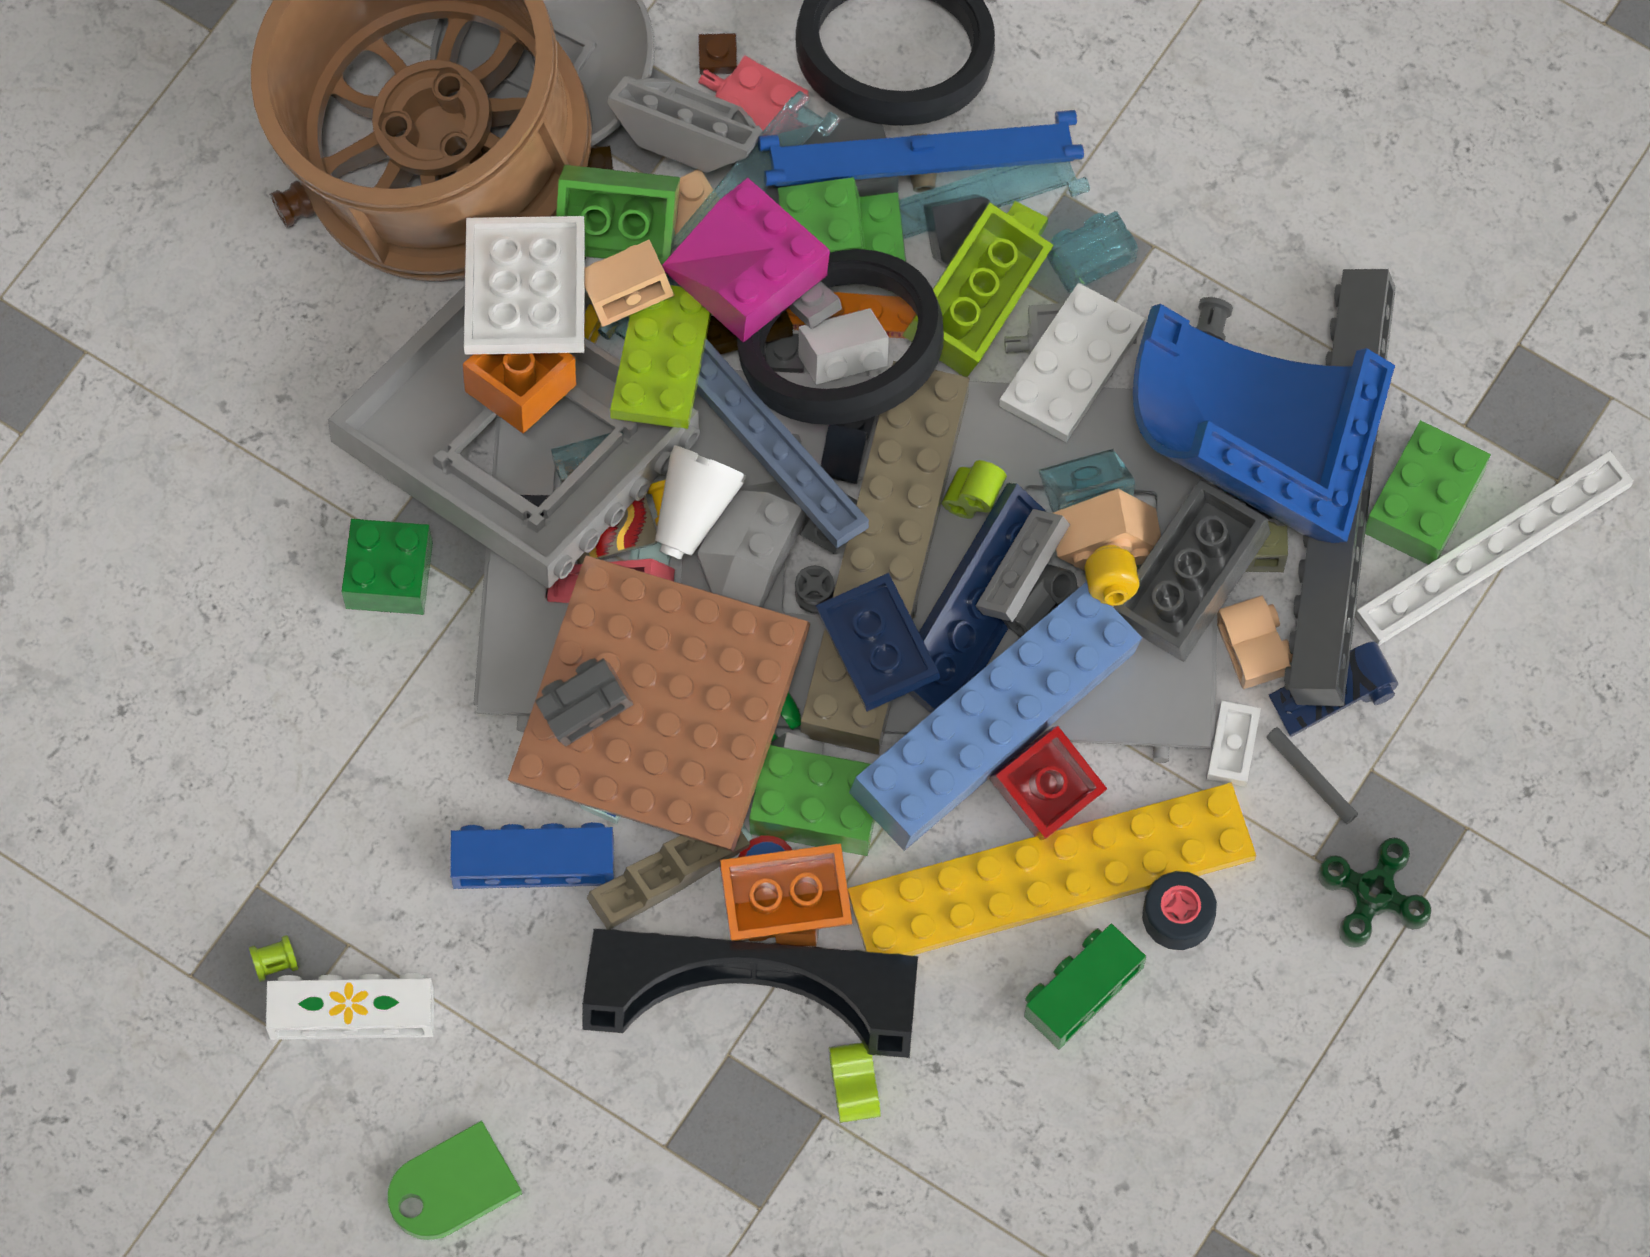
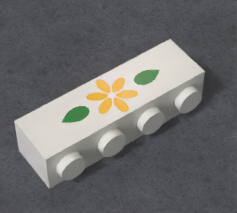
[266,973,434,1040]

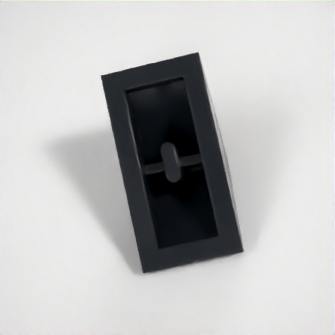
[923,194,990,265]

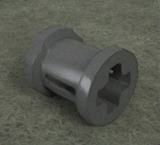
[1195,297,1233,341]

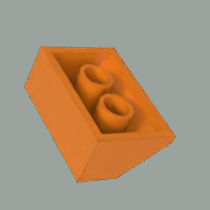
[720,844,852,941]

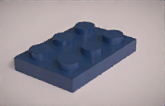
[816,573,940,712]

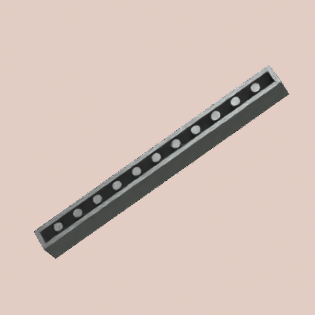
[1284,269,1396,706]

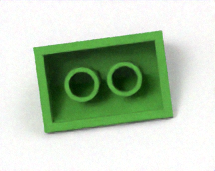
[556,165,680,265]

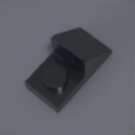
[820,416,876,484]

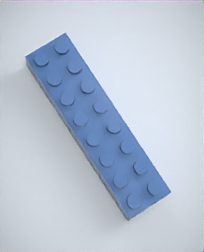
[849,582,1142,851]

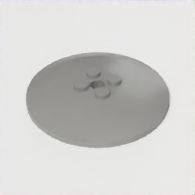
[430,0,655,146]

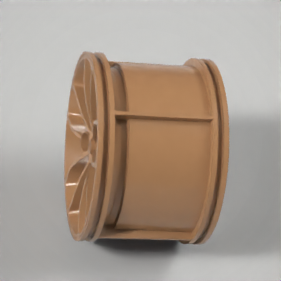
[251,0,592,281]

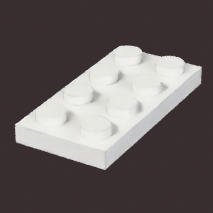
[999,283,1145,443]

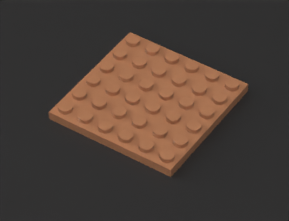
[508,555,810,852]

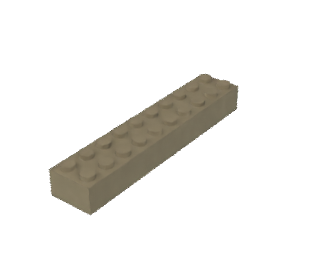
[801,361,970,755]

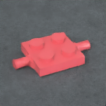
[698,55,809,136]

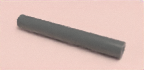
[1266,727,1358,825]

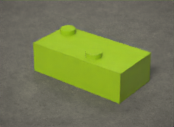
[902,203,1054,377]

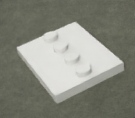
[464,216,585,355]

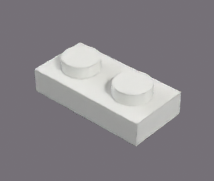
[1207,701,1261,787]

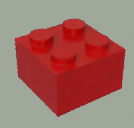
[989,726,1107,840]

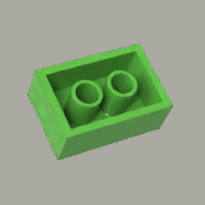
[1365,420,1491,565]
[749,745,875,856]

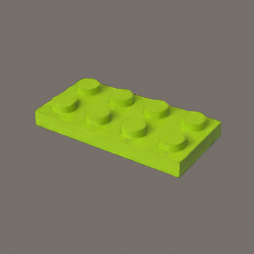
[610,285,711,429]

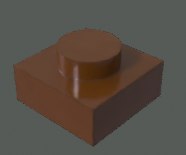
[699,33,737,75]

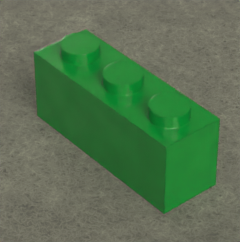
[1024,923,1146,1050]

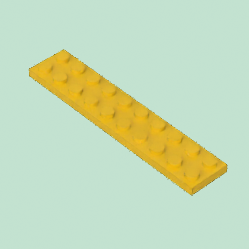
[848,782,1257,956]

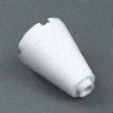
[655,445,746,560]

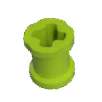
[249,935,299,982]

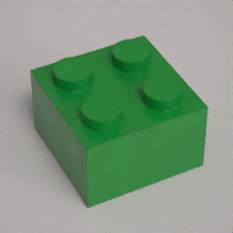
[341,519,433,615]

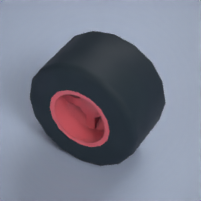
[1142,871,1217,950]

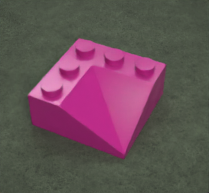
[662,178,830,342]

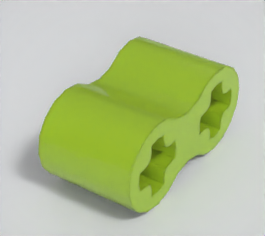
[942,460,1007,519]
[829,1042,881,1123]

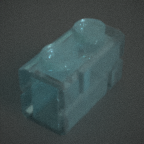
[1047,211,1138,293]

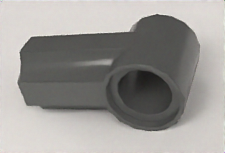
[1002,564,1077,637]

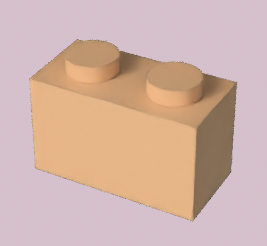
[585,240,674,327]

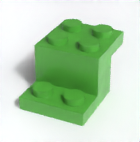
[778,177,906,261]

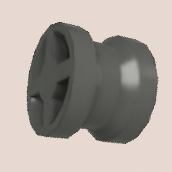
[795,565,834,613]

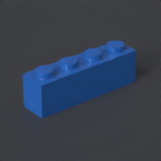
[451,822,614,889]

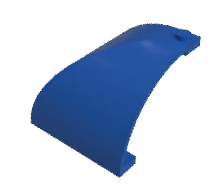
[1133,304,1395,543]

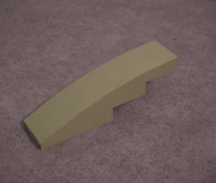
[587,831,750,930]

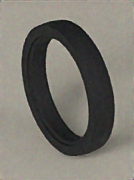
[796,0,995,126]
[737,249,944,425]

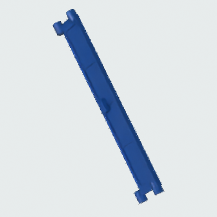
[758,110,1084,186]

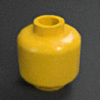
[1084,545,1140,606]

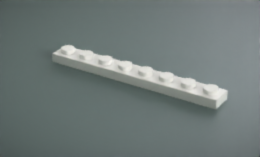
[1355,451,1633,645]

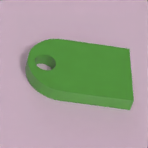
[388,1121,522,1240]

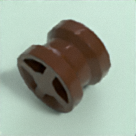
[270,180,315,228]

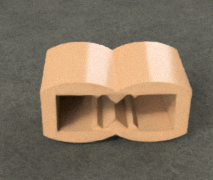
[1217,595,1293,689]

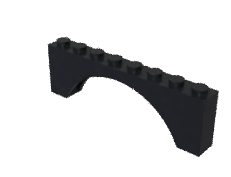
[582,929,918,1058]

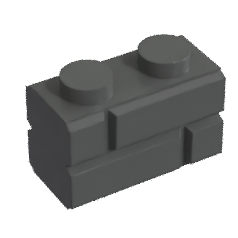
[535,658,634,747]

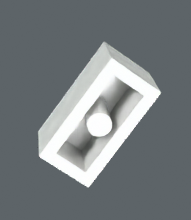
[798,308,889,385]

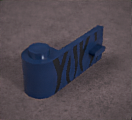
[1269,641,1398,737]

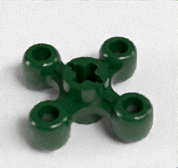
[1318,837,1432,948]

